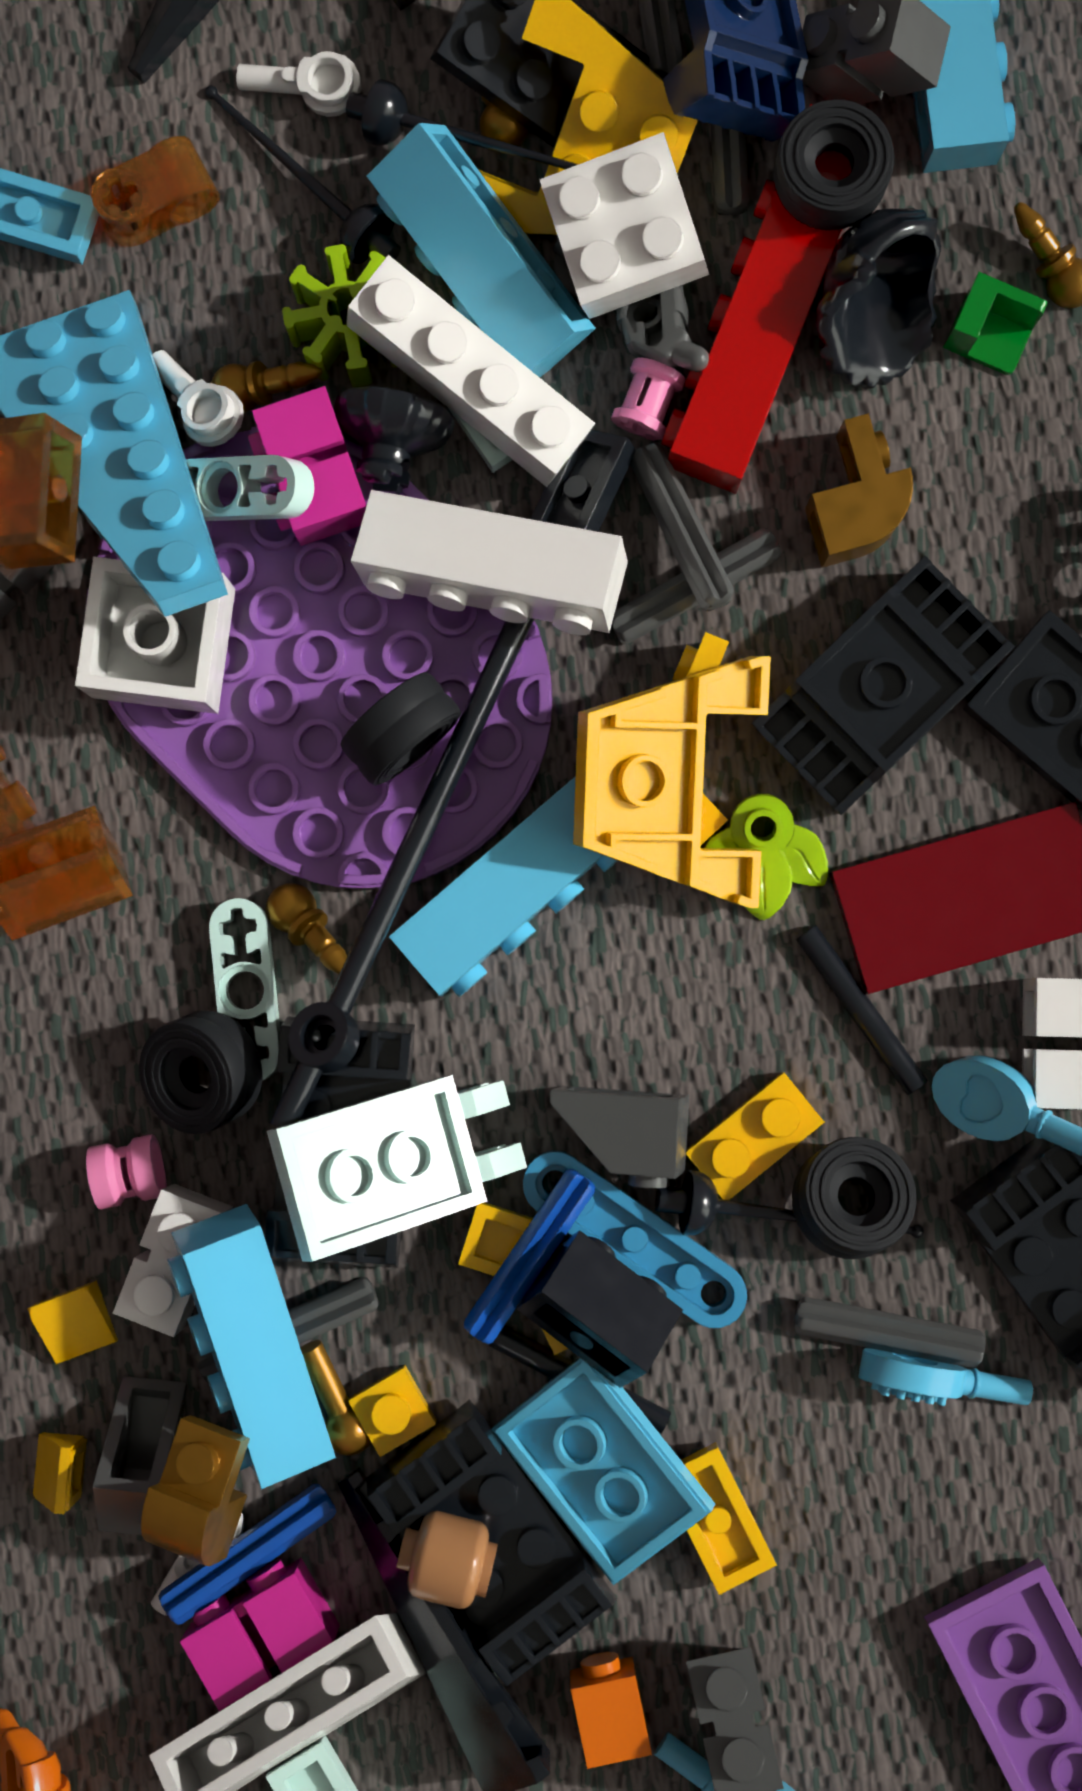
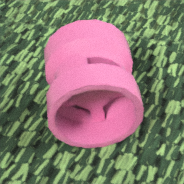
[86,1134,167,1210]

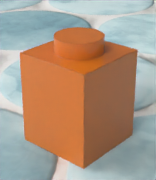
[570,1652,652,1769]

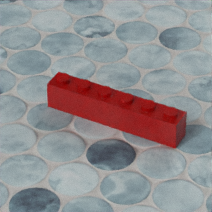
[661,104,851,494]

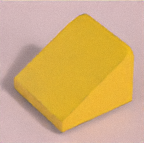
[27,1280,118,1364]
[33,1432,87,1515]

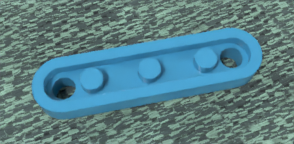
[523,1150,747,1328]

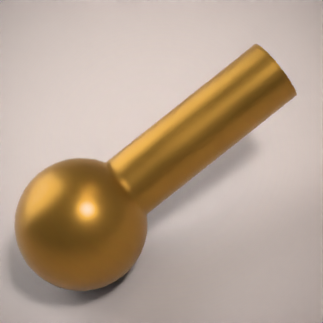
[301,1340,371,1456]

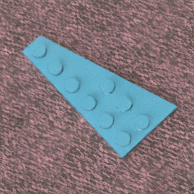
[0,290,228,617]

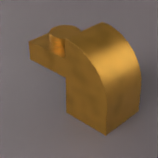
[805,413,913,568]
[141,1415,250,1566]

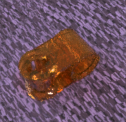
[91,136,220,247]

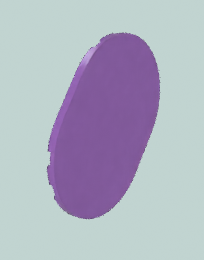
[86,427,552,889]

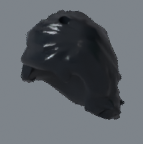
[816,208,941,389]

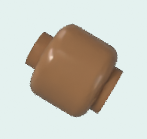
[396,1511,498,1609]

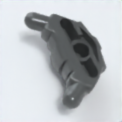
[616,239,709,372]

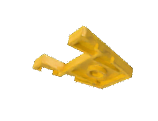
[479,0,698,235]
[573,656,771,908]

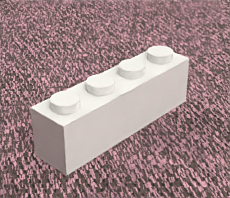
[347,255,595,487]
[351,490,628,635]
[149,1613,426,1791]

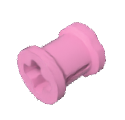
[611,358,686,441]

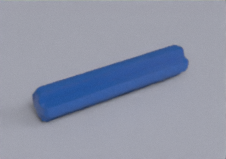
[464,1169,595,1344]
[158,1483,336,1625]

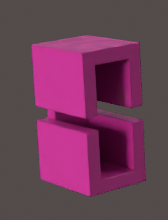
[248,386,367,546]
[180,1558,340,1711]

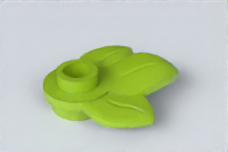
[704,794,828,920]

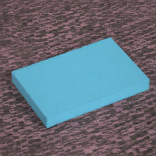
[492,1357,715,1585]

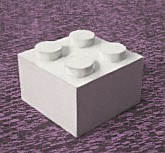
[539,132,709,319]
[75,556,235,714]

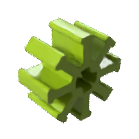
[282,244,397,387]

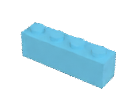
[913,0,1016,173]
[367,123,596,377]
[389,776,618,997]
[167,1204,336,1489]

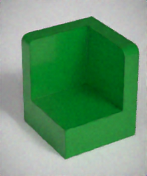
[943,272,1048,375]

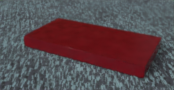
[829,802,1082,994]

